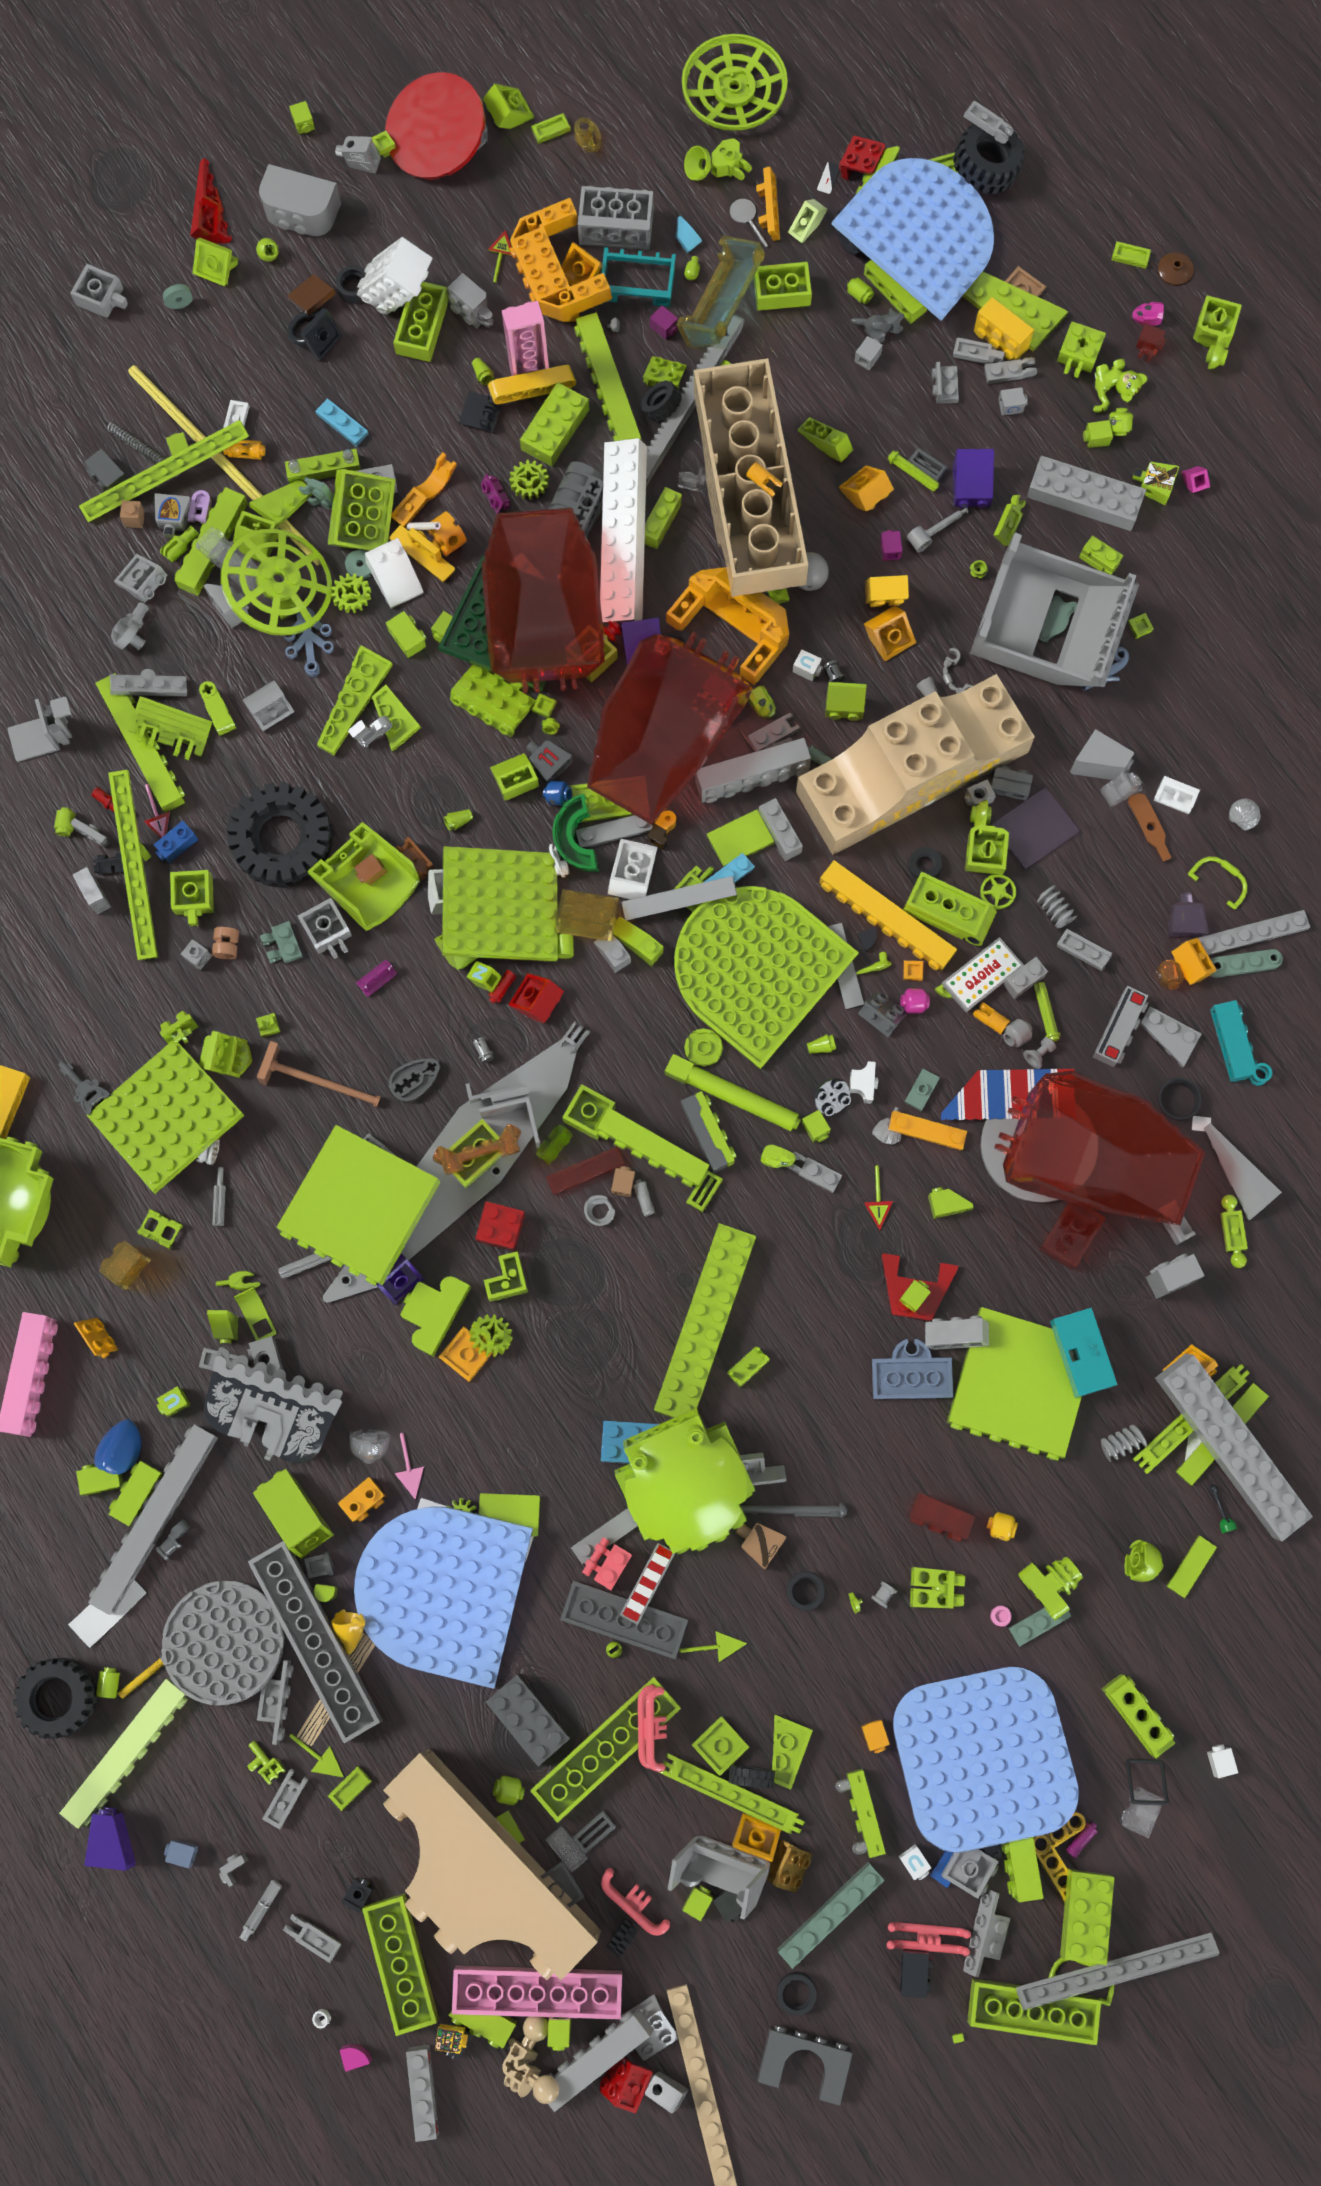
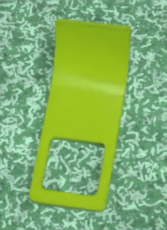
[234,1287,277,1341]

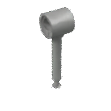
[907,507,968,552]

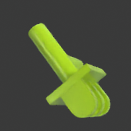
[247,1741,286,1785]

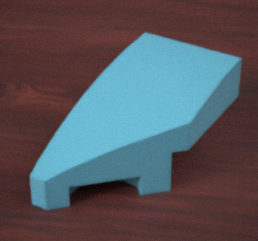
[675,216,702,253]

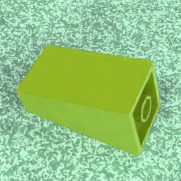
[253,1469,334,1559]

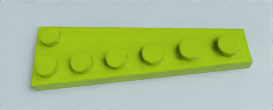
[317,645,393,756]

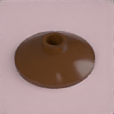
[1158,252,1194,286]

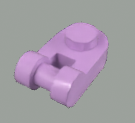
[188,490,211,524]

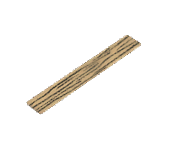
[297,1633,375,1746]

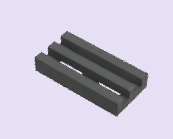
[908,448,948,482]
[572,1810,617,1855]

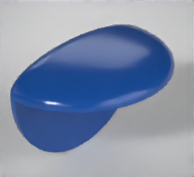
[94,1419,141,1474]

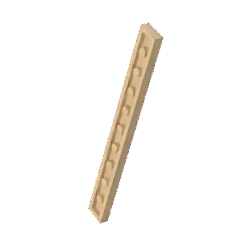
[667,1984,737,2186]

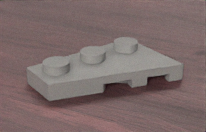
[1140,1006,1201,1068]

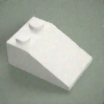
[365,538,424,608]
[608,839,658,899]

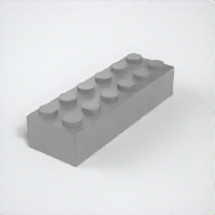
[1027,456,1146,531]
[695,738,811,803]

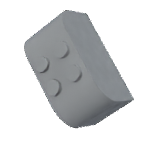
[259,164,341,236]

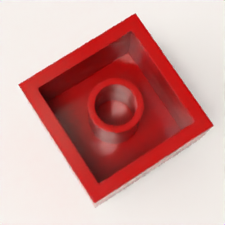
[475,1201,525,1252]

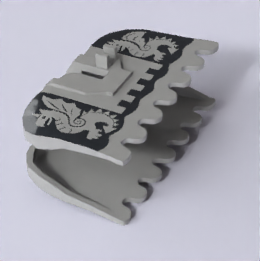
[204,1347,343,1463]

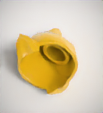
[331,1609,365,1654]

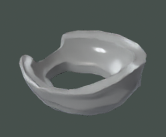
[584,1195,615,1226]

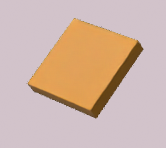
[439,1326,492,1382]

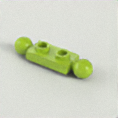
[1220,1195,1248,1268]

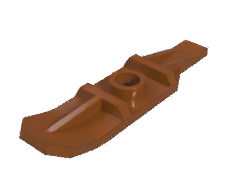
[1128,793,1172,862]

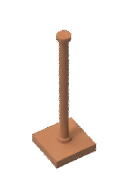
[257,1041,381,1107]

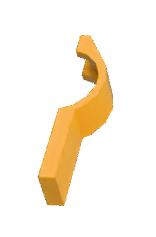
[391,452,457,528]

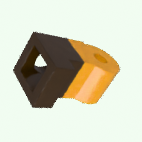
[647,811,676,850]

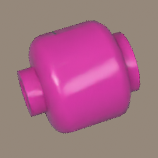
[900,988,930,1013]

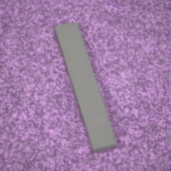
[621,876,737,920]

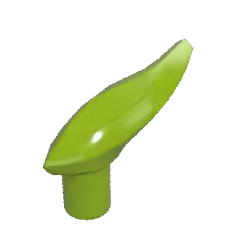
[856,952,892,974]

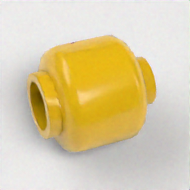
[987,1512,1018,1541]

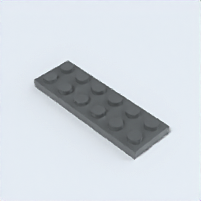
[560,1581,688,1659]

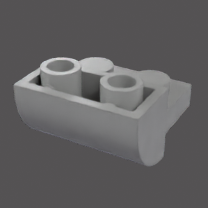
[242,680,294,731]

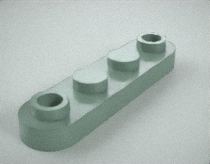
[1210,949,1283,978]

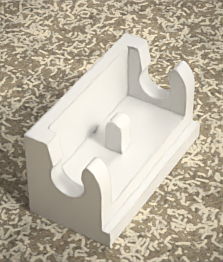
[1154,776,1200,814]

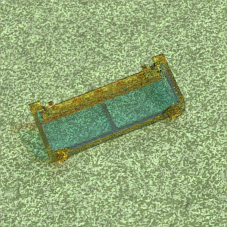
[677,235,765,348]

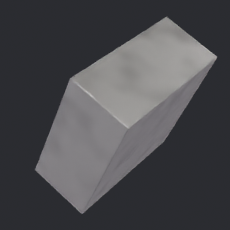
[73,867,111,915]

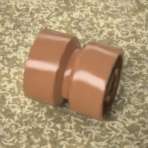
[211,927,239,959]

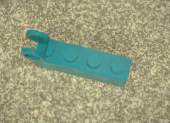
[1210,1000,1272,1086]

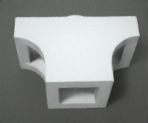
[849,1061,878,1104]

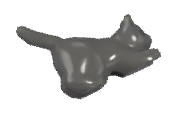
[851,308,904,343]

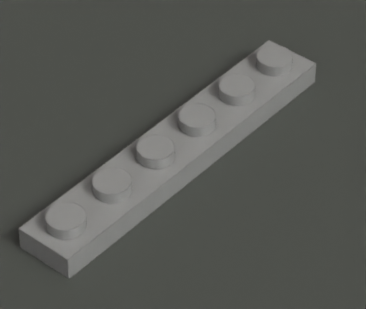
[1199,910,1310,956]

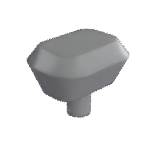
[607,317,620,333]

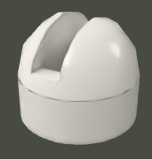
[312,2009,331,2028]

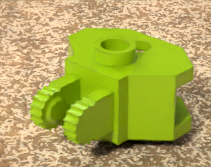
[711,138,752,180]

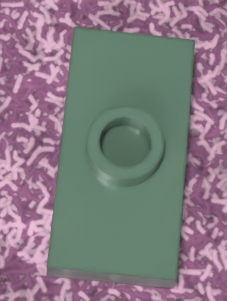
[904,1069,940,1112]

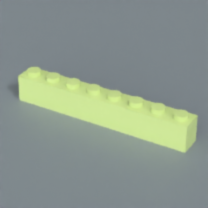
[60,1678,187,1829]

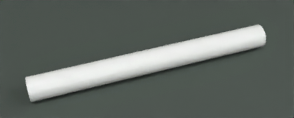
[406,522,441,530]

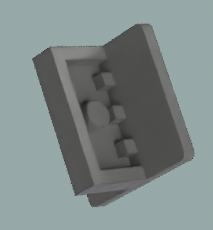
[858,991,907,1037]

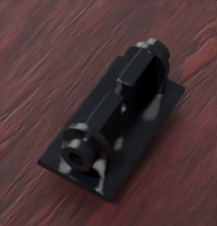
[91,853,124,875]

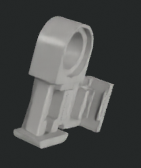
[348,716,392,747]

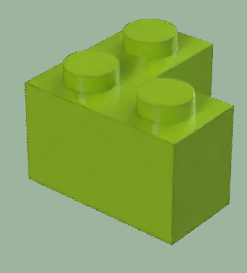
[484,1251,528,1302]

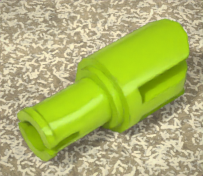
[160,526,199,562]

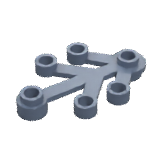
[284,607,334,677]

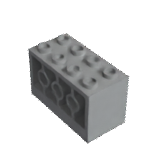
[578,186,654,250]

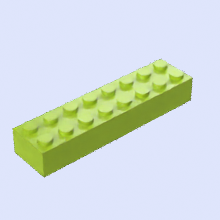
[530,1677,681,1823]

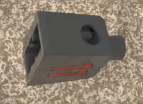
[526,740,572,785]

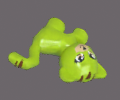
[1093,359,1147,413]

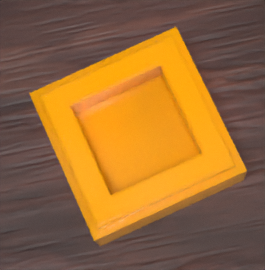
[903,960,923,981]

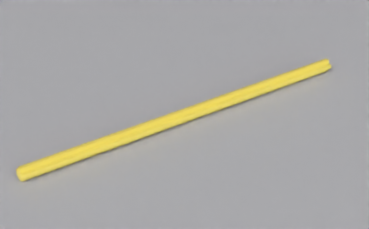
[128,365,324,566]

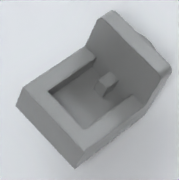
[219,1853,248,1887]

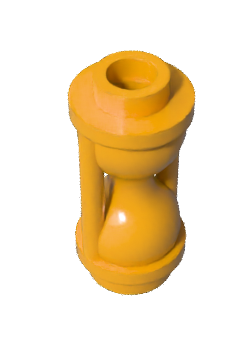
[223,440,266,460]

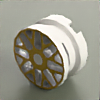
[196,1139,220,1165]

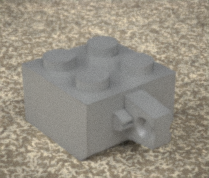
[70,264,128,318]

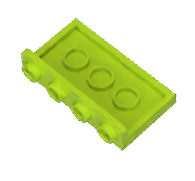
[450,664,536,737]

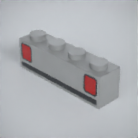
[1093,986,1149,1067]
[406,2044,439,2142]

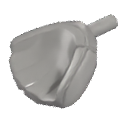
[872,1107,901,1144]

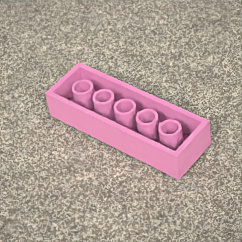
[502,301,549,376]
[0,1312,58,1437]

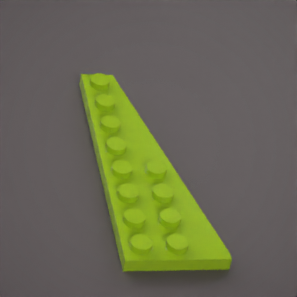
[963,271,1068,351]

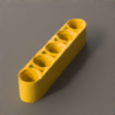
[488,365,576,404]

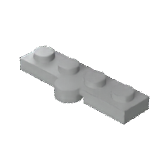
[110,669,187,696]

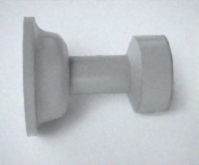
[1023,1037,1056,1069]

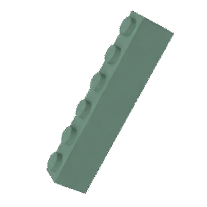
[777,1862,884,1969]

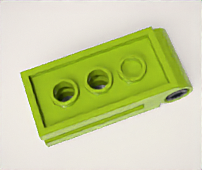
[903,872,997,946]

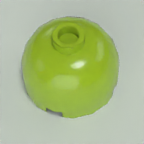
[1124,1540,1163,1582]

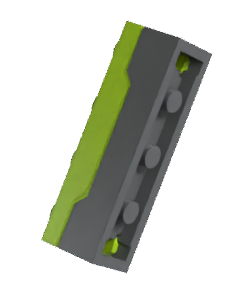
[681,1091,736,1173]

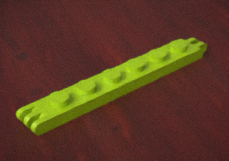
[1133,1364,1250,1474]
[659,1753,805,1834]

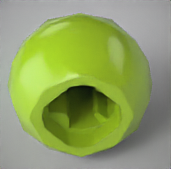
[256,238,279,262]

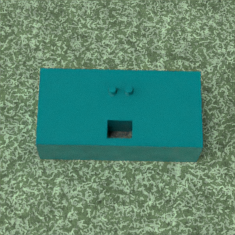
[1050,1308,1117,1398]

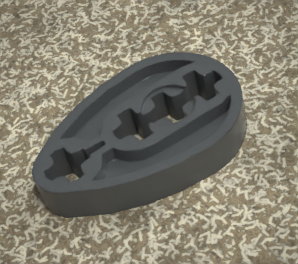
[389,1059,441,1103]

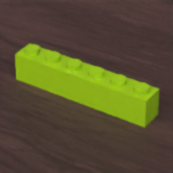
[175,487,248,596]
[594,1107,709,1187]

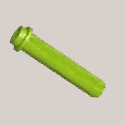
[887,450,940,492]
[1034,982,1061,1042]

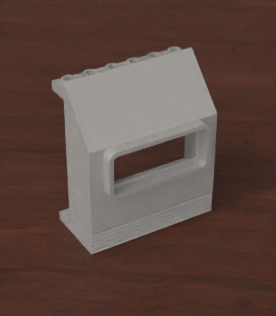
[970,533,1139,687]

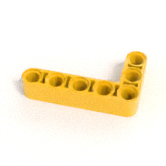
[1033,1811,1085,1903]

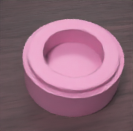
[990,1606,1012,1626]

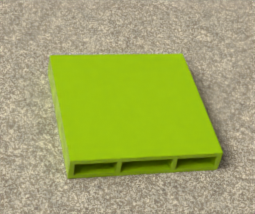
[276,1125,441,1286]
[947,1307,1082,1461]

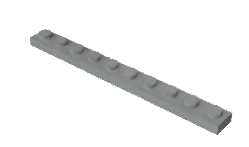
[1016,1933,1220,2010]

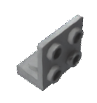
[619,1995,679,2061]

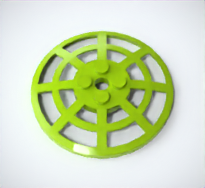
[682,34,788,131]
[221,529,332,636]

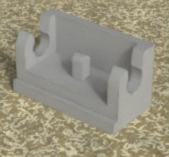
[1156,1200,1196,1245]

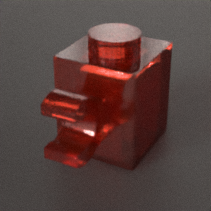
[1135,323,1166,362]

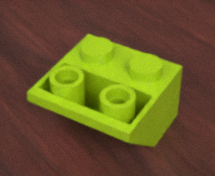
[233,511,279,562]
[490,753,539,801]

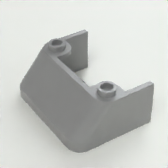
[668,1836,770,1919]

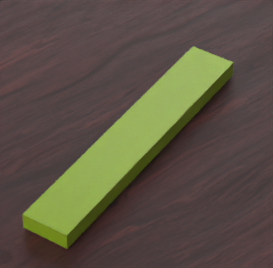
[1176,1383,1269,1486]

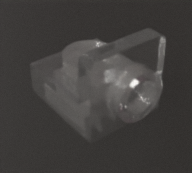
[678,467,706,492]

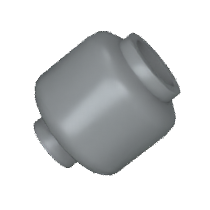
[1003,1019,1032,1048]

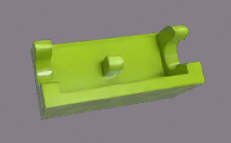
[727,1347,770,1387]

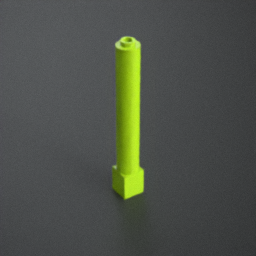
[665,1054,801,1131]

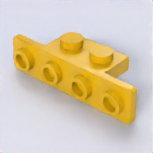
[389,525,455,582]

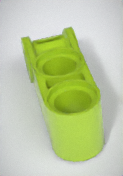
[199,681,236,736]

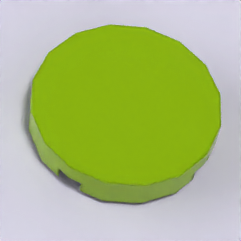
[684,1028,723,1067]

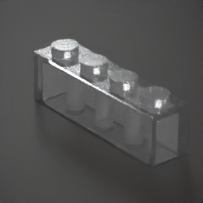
[196,526,258,591]

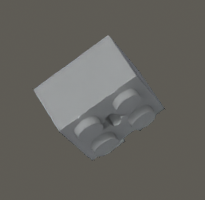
[448,273,494,329]
[298,898,352,959]

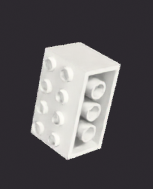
[357,237,432,315]

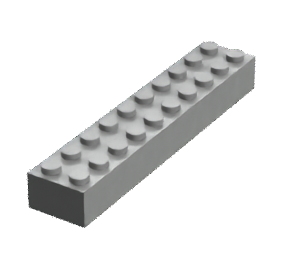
[1155,1354,1313,1542]
[248,1541,383,1743]

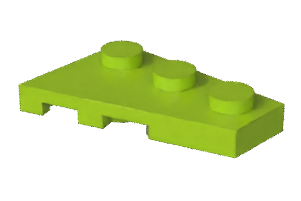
[372,685,422,751]

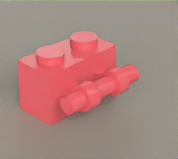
[582,1537,632,1590]

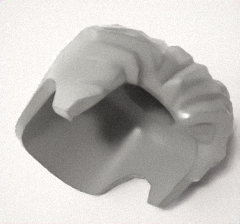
[1229,798,1261,830]

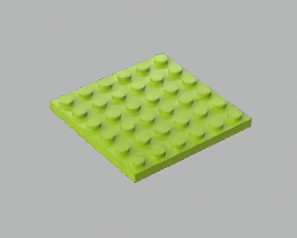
[442,846,558,961]
[87,1039,244,1194]

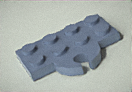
[872,1339,953,1399]

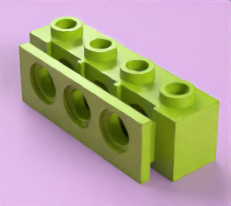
[1101,1674,1175,1758]

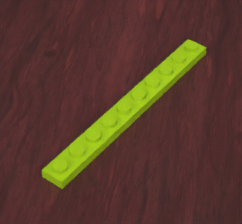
[79,420,249,522]
[108,770,158,960]

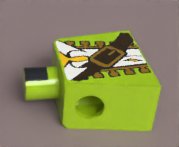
[1132,462,1179,505]

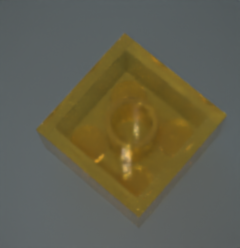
[99,1240,151,1290]

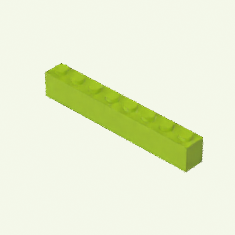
[574,312,641,441]
[96,673,185,813]

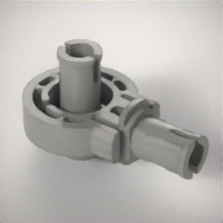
[111,602,149,650]

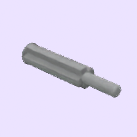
[212,1167,226,1226]

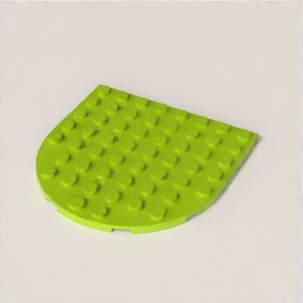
[674,886,859,1069]

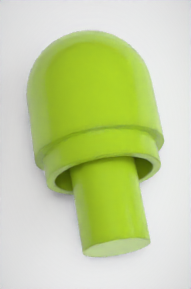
[684,256,700,281]

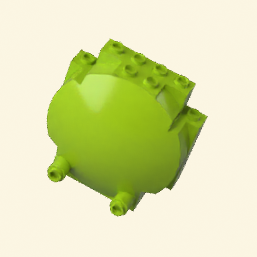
[0,1137,54,1268]
[615,1408,755,1554]

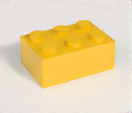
[974,297,1034,360]
[865,575,909,607]

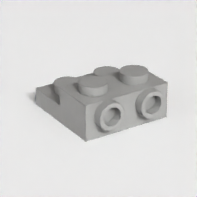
[114,554,167,603]
[941,1849,999,1899]

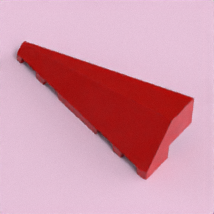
[190,158,232,244]

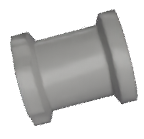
[871,1581,897,1608]

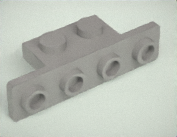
[740,1453,787,1485]
[257,1660,293,1745]
[963,1888,1010,1977]

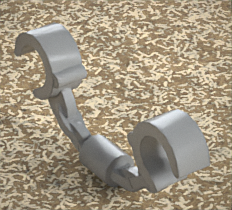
[943,648,972,694]

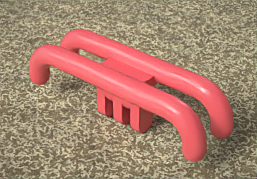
[638,1685,667,1772]
[601,1868,670,1936]
[887,1922,971,1956]

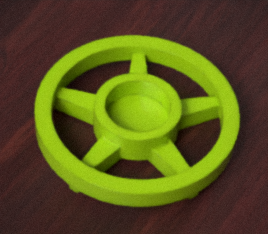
[980,874,1016,909]

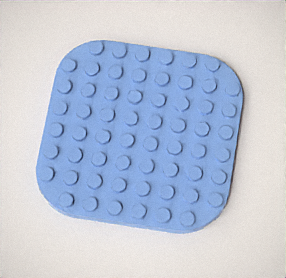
[893,1667,1079,1853]

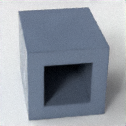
[164,1839,199,1868]

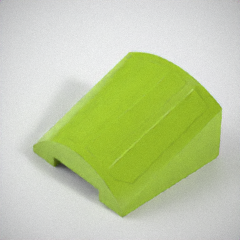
[307,822,421,931]

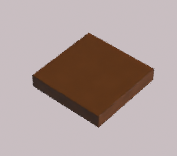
[287,274,336,316]

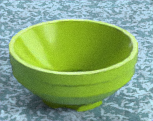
[684,146,711,181]

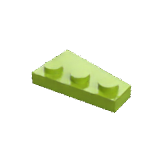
[249,479,313,527]
[772,1715,813,1790]

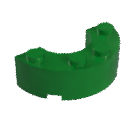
[553,794,599,872]

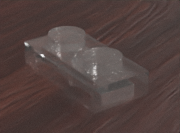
[546,1825,588,1872]

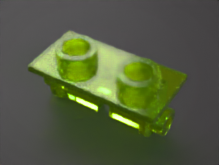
[536,1124,573,1165]

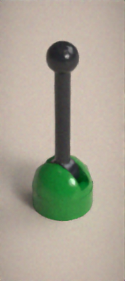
[1210,1485,1238,1534]

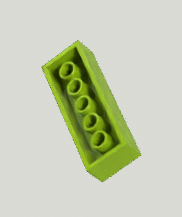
[362,1893,439,2036]
[967,1978,1101,2045]

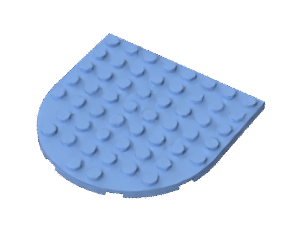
[832,158,994,321]
[354,1506,533,1689]

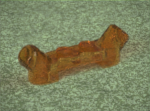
[433,1124,522,1175]

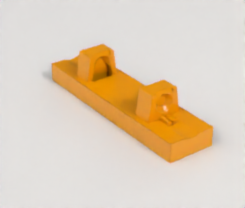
[756,166,780,241]

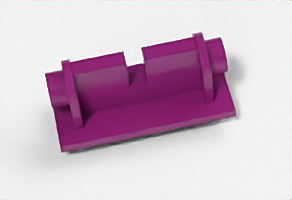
[481,474,511,515]
[356,959,397,997]

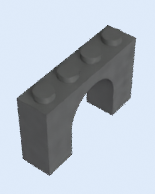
[757,2025,852,2106]

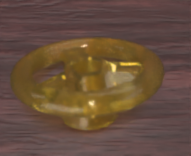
[574,117,602,153]

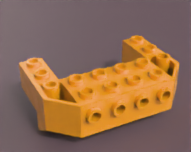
[509,198,612,322]
[666,567,789,686]

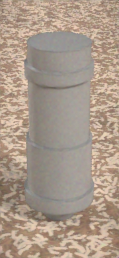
[633,1179,655,1217]

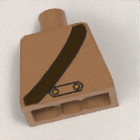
[736,1523,786,1569]

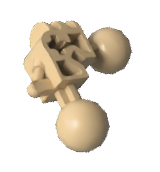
[502,2016,560,2104]

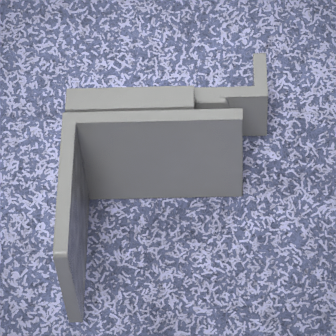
[8,697,72,762]
[466,1083,540,1148]

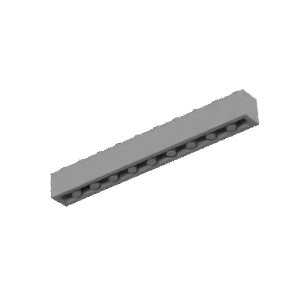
[88,1424,218,1615]

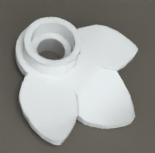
[549,844,570,878]

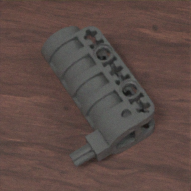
[507,462,603,572]

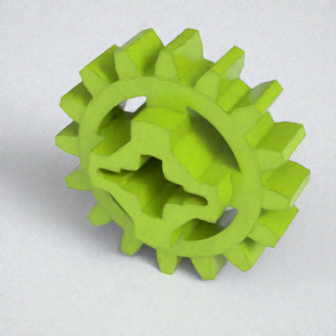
[509,460,549,500]
[331,573,371,613]
[469,1314,513,1357]

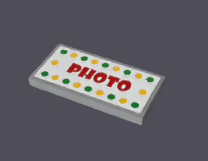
[941,937,1024,1013]

